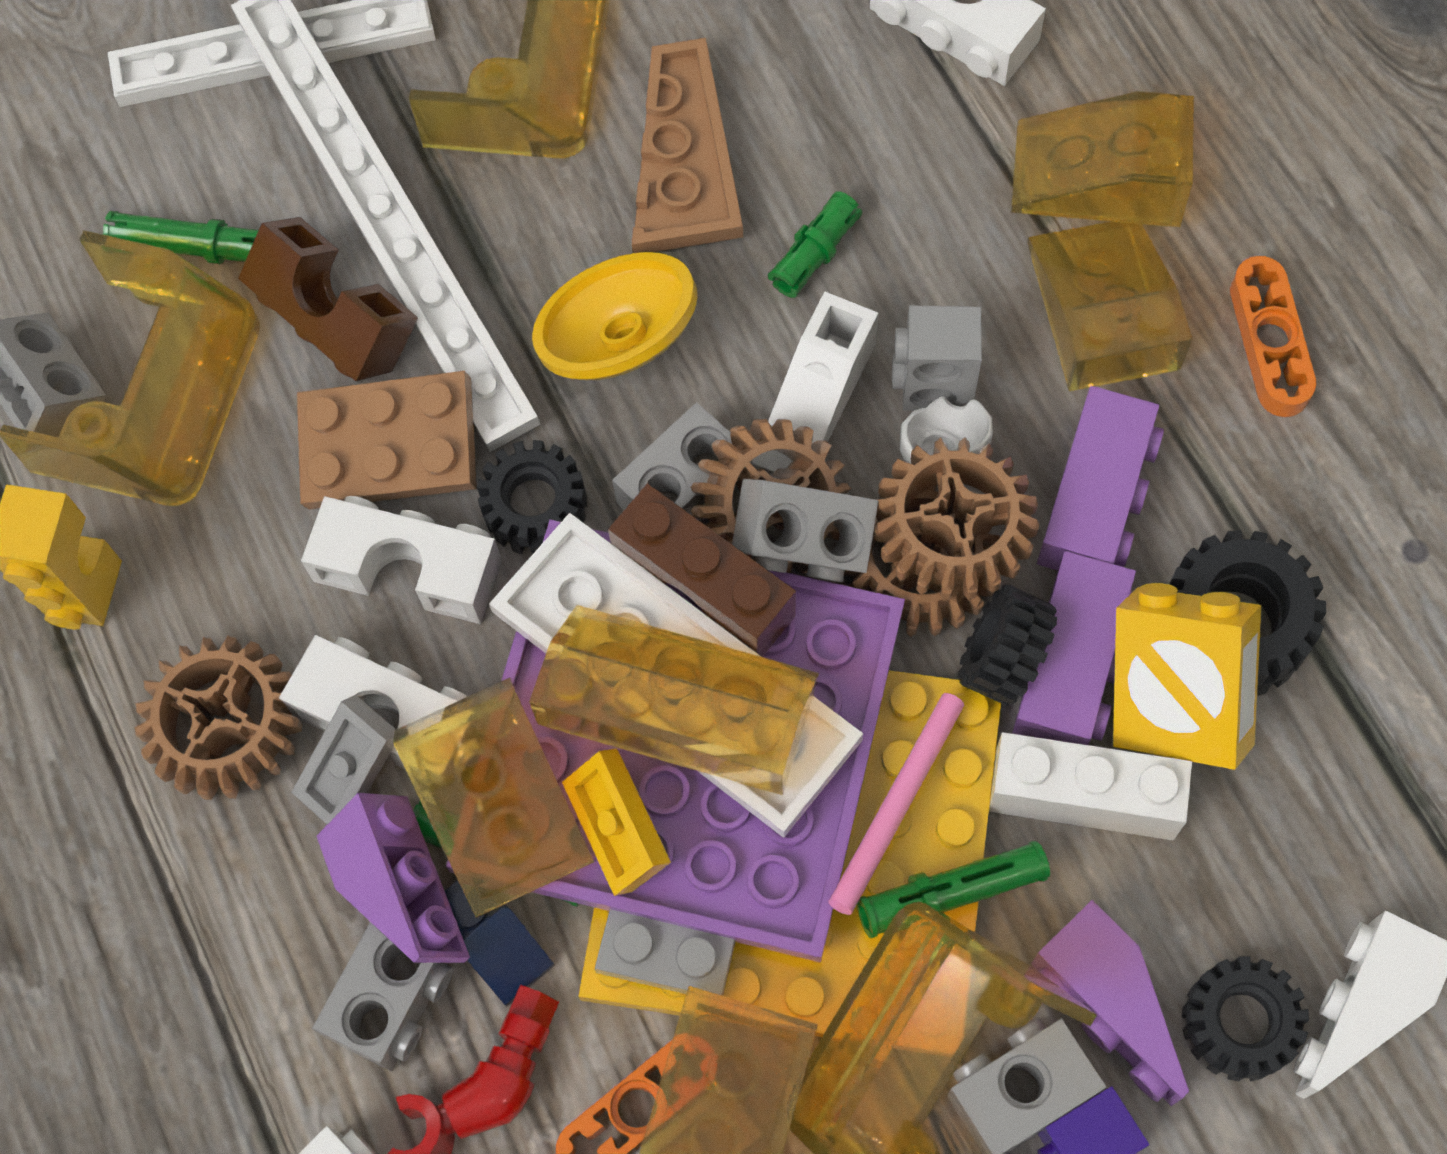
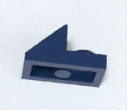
[445,876,555,1007]

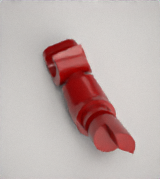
[387,985,559,1154]

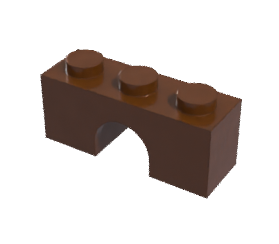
[238,217,418,381]
[608,483,796,657]

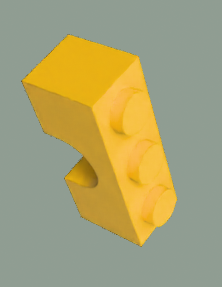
[0,484,122,630]

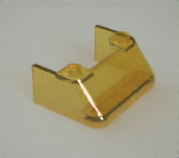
[409,0,609,158]
[0,230,260,506]
[785,902,1097,1154]

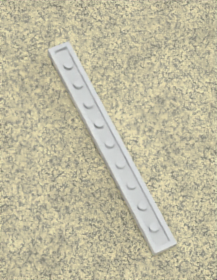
[231,0,540,452]

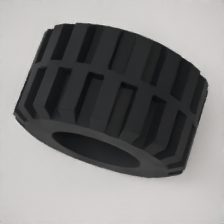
[1169,530,1326,696]

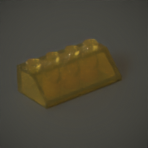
[529,605,819,796]

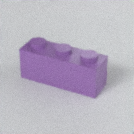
[1037,385,1164,570]
[1012,551,1136,745]

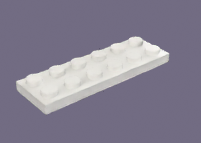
[489,513,863,838]

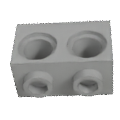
[892,305,982,411]
[0,312,106,445]
[612,402,739,522]
[732,479,878,582]
[312,922,453,1072]

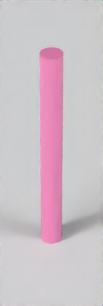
[828,693,964,915]

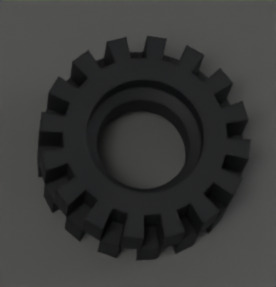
[477,440,588,555]
[958,584,1057,706]
[1181,956,1309,1082]

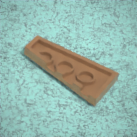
[632,38,743,253]

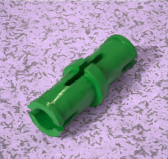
[768,191,862,298]

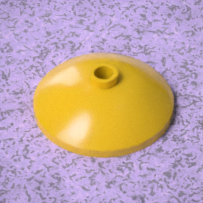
[532,252,697,380]

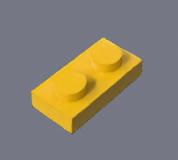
[562,748,671,896]

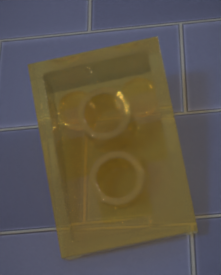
[1011,91,1194,227]
[1027,216,1193,391]
[393,677,594,918]

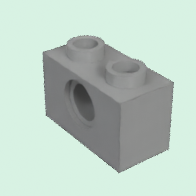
[947,1018,1107,1154]

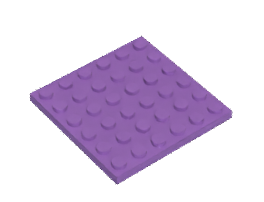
[446,520,905,963]

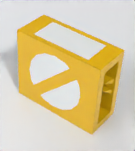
[1113,583,1261,770]

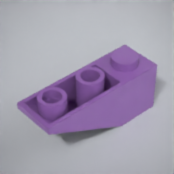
[316,793,470,963]
[1031,900,1189,1106]

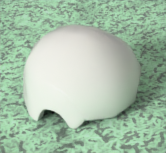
[900,396,993,464]

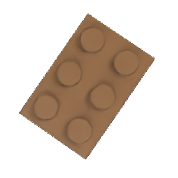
[297,371,477,510]

